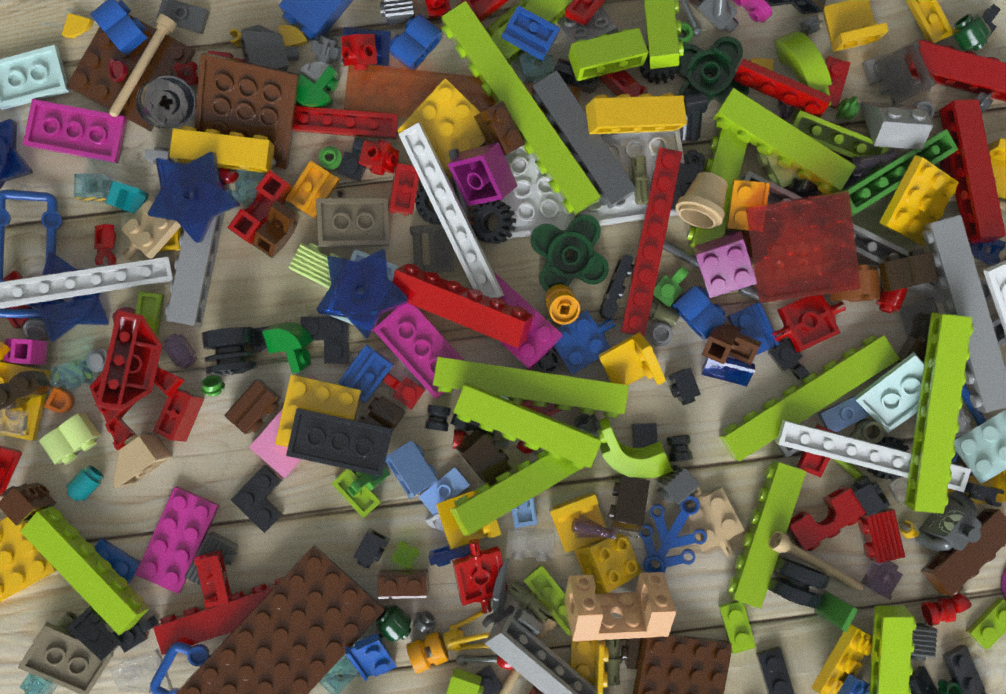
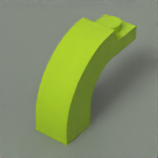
[774,31,832,106]
[597,417,673,479]

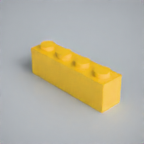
[586,93,687,134]
[169,126,275,173]

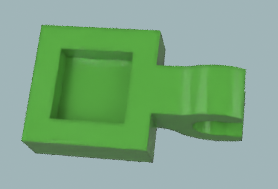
[653,266,689,308]
[347,467,390,497]

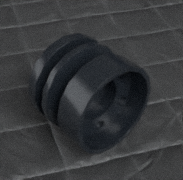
[135,76,196,129]
[202,327,258,376]

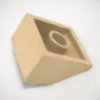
[113,433,173,489]

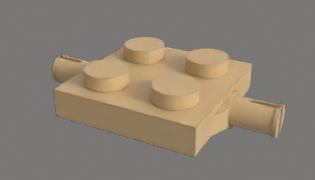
[121,194,183,260]
[679,486,745,557]

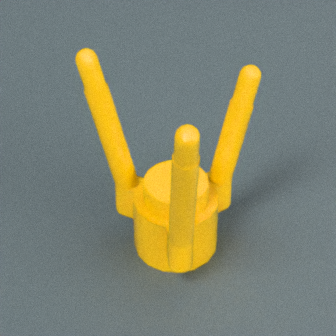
[443,611,490,652]

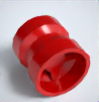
[921,597,956,626]

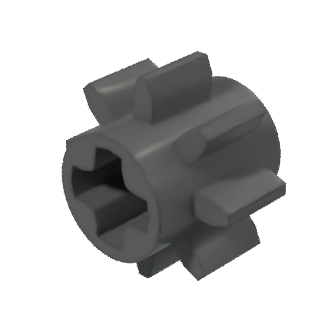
[311,35,342,64]
[574,414,601,437]

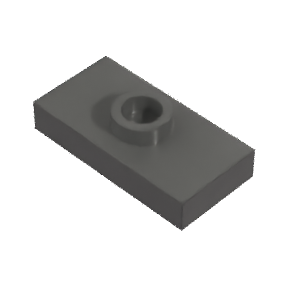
[156,0,210,34]

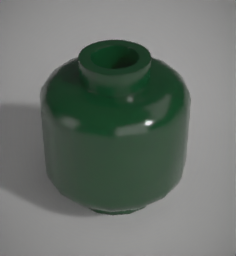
[952,13,991,51]
[376,605,411,642]

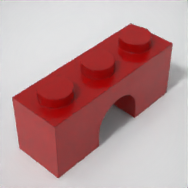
[227,170,293,245]
[787,486,866,551]

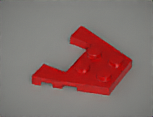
[89,367,185,450]

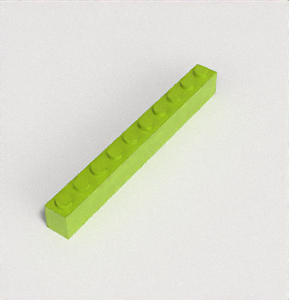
[441,1,601,217]

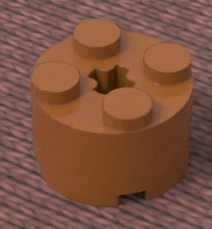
[829,265,880,302]

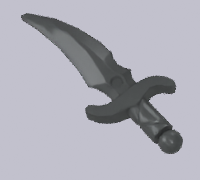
[482,558,515,627]

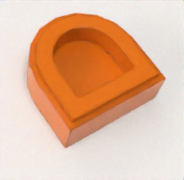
[44,386,75,413]

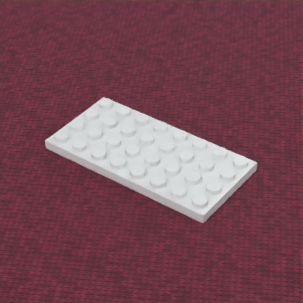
[500,130,684,239]

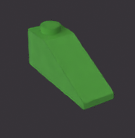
[814,590,858,632]

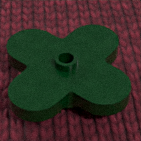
[678,36,749,105]
[530,214,609,292]

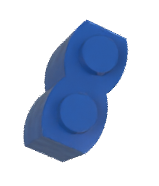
[90,0,148,55]
[390,14,442,72]
[671,285,727,340]

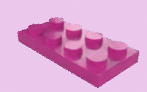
[23,99,128,164]
[494,273,563,370]
[373,302,465,400]
[135,486,220,594]

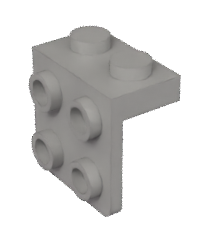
[558,6,618,43]

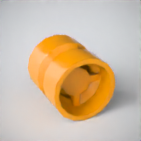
[545,284,580,324]
[406,631,449,674]

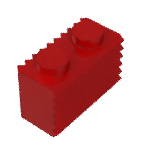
[858,508,906,563]

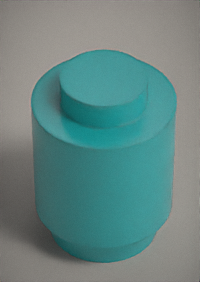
[66,465,104,501]

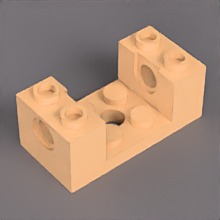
[564,572,676,641]

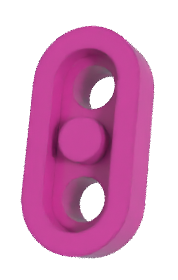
[733,0,772,23]

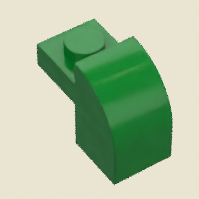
[296,66,340,108]
[262,322,313,373]

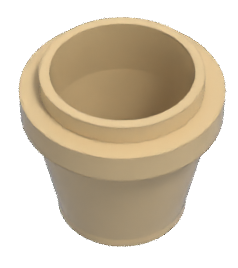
[676,172,728,229]

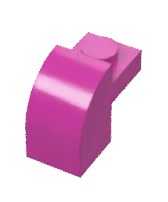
[3,338,49,365]

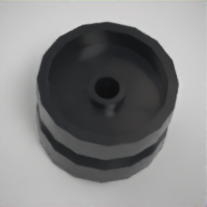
[768,556,831,609]

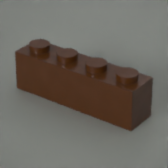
[920,508,1006,596]

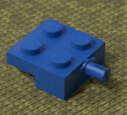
[553,310,616,375]

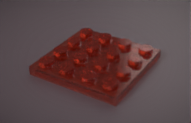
[746,191,861,303]

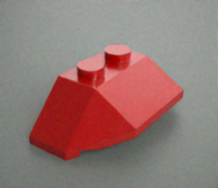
[95,310,162,411]

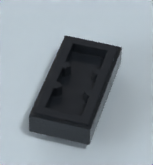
[671,163,704,211]

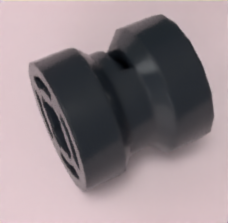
[536,350,560,373]
[425,405,451,431]
[666,435,693,461]

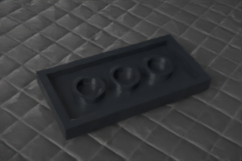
[286,408,393,477]

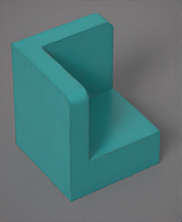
[106,181,149,214]

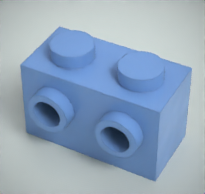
[386,440,438,499]

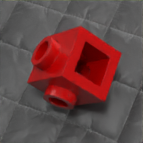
[341,34,377,70]
[358,139,400,176]

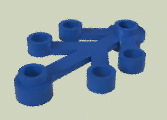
[639,494,707,573]

